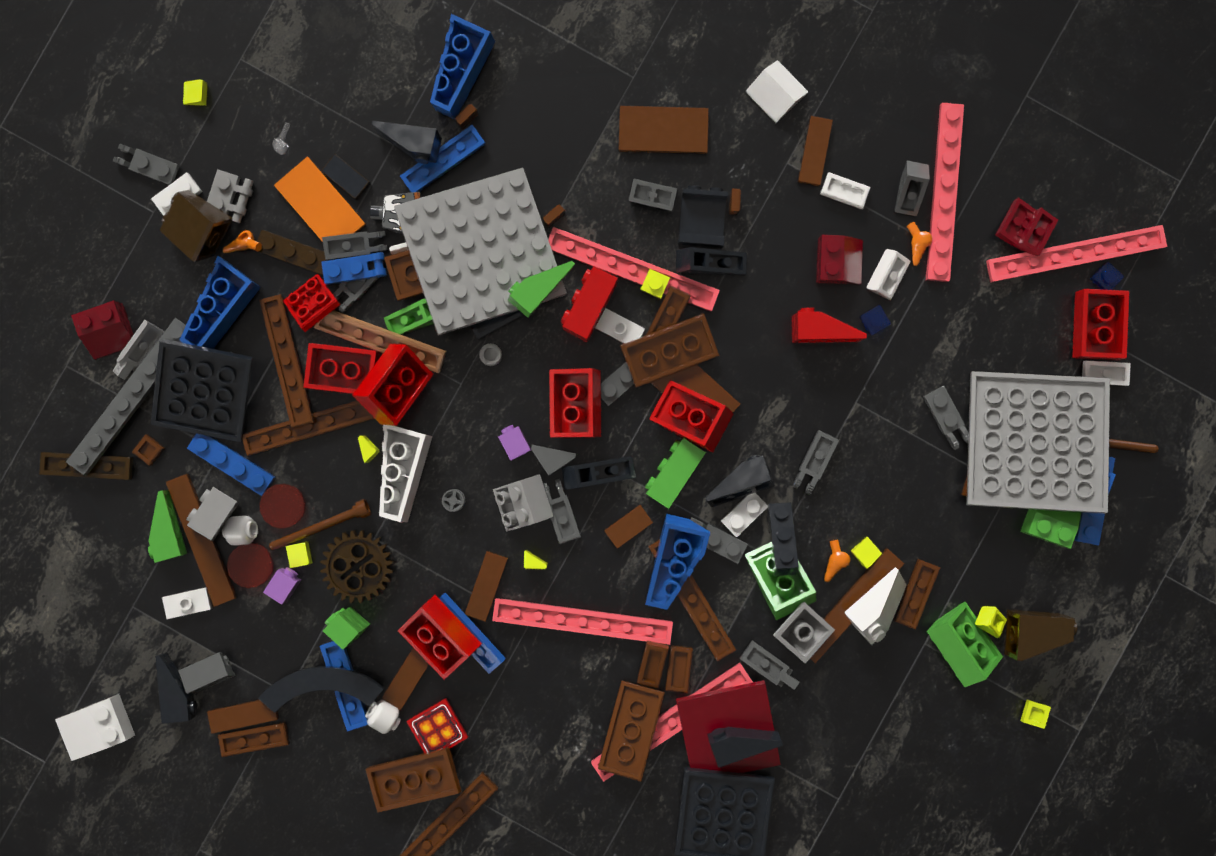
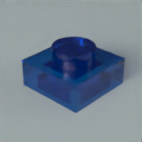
[1090,262,1124,290]
[860,305,891,336]

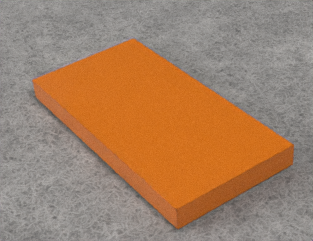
[274,156,366,242]

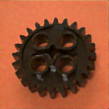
[320,530,394,603]

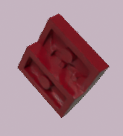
[995,198,1058,256]

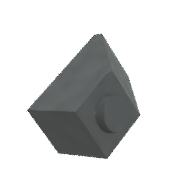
[895,161,930,216]

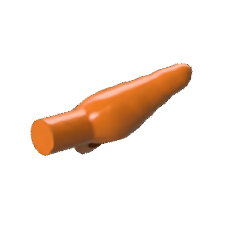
[907,222,932,266]
[223,230,262,253]
[824,540,850,582]

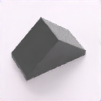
[531,445,576,475]

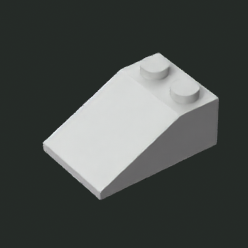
[845,567,907,645]
[55,694,135,761]

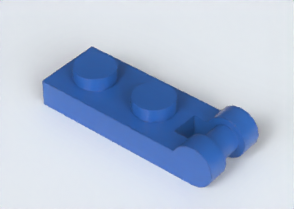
[322,252,387,285]

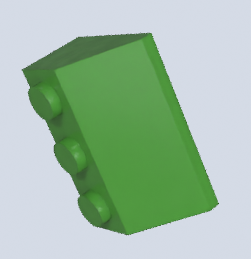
[927,602,1003,687]

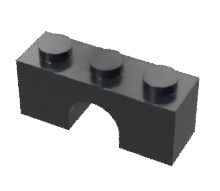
[766,502,799,576]

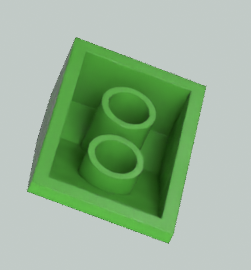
[1020,509,1081,549]
[745,542,816,620]

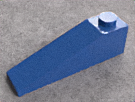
[645,514,710,610]

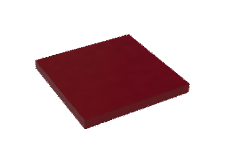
[676,680,781,773]

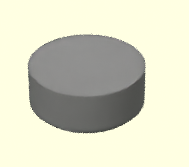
[479,343,502,366]

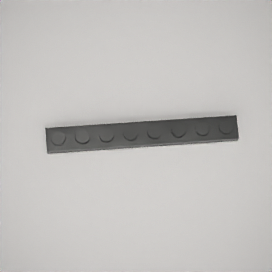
[66,318,186,476]

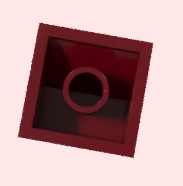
[816,235,863,285]
[71,300,134,360]

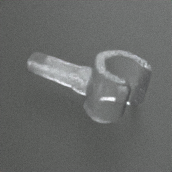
[273,122,290,155]

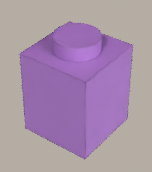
[498,425,531,461]
[263,567,301,604]

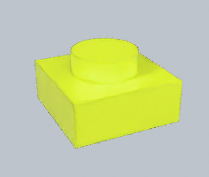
[640,269,670,299]
[1020,699,1051,729]

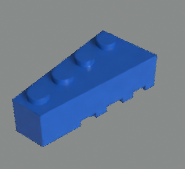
[430,14,496,120]
[180,256,261,349]

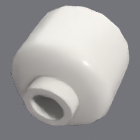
[222,516,258,545]
[365,700,401,734]

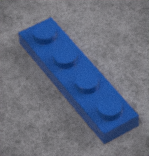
[400,125,486,192]
[187,434,276,496]
[1074,457,1115,545]
[439,593,506,674]
[320,641,368,731]

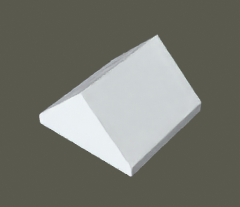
[746,60,808,123]

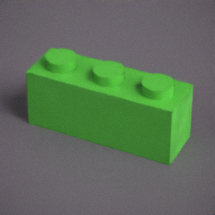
[645,438,706,509]
[323,607,370,650]

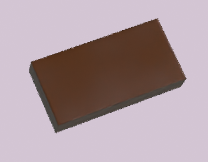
[604,505,653,549]
[637,641,669,688]
[665,645,693,693]

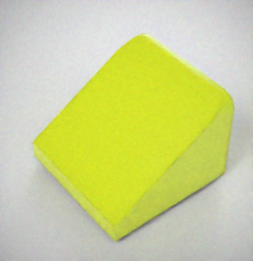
[183,80,207,105]
[358,436,380,463]
[851,537,882,569]
[286,542,313,568]
[524,550,548,569]
[975,606,1007,638]

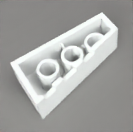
[379,425,432,522]

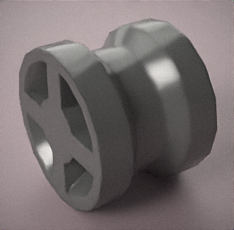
[442,489,466,512]

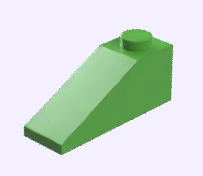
[508,261,575,318]
[384,298,434,335]
[148,490,187,563]

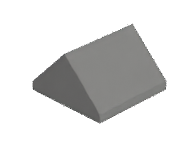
[773,602,835,663]

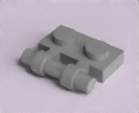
[207,169,254,223]

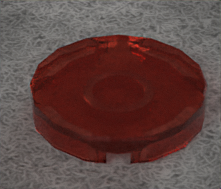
[260,484,306,528]
[227,543,273,588]

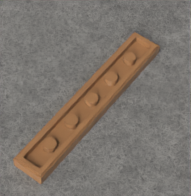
[314,310,447,373]

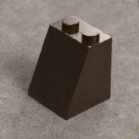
[160,190,233,262]
[1004,610,1077,661]

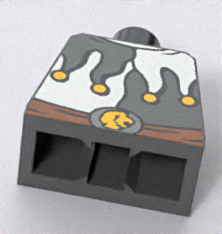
[370,192,423,234]

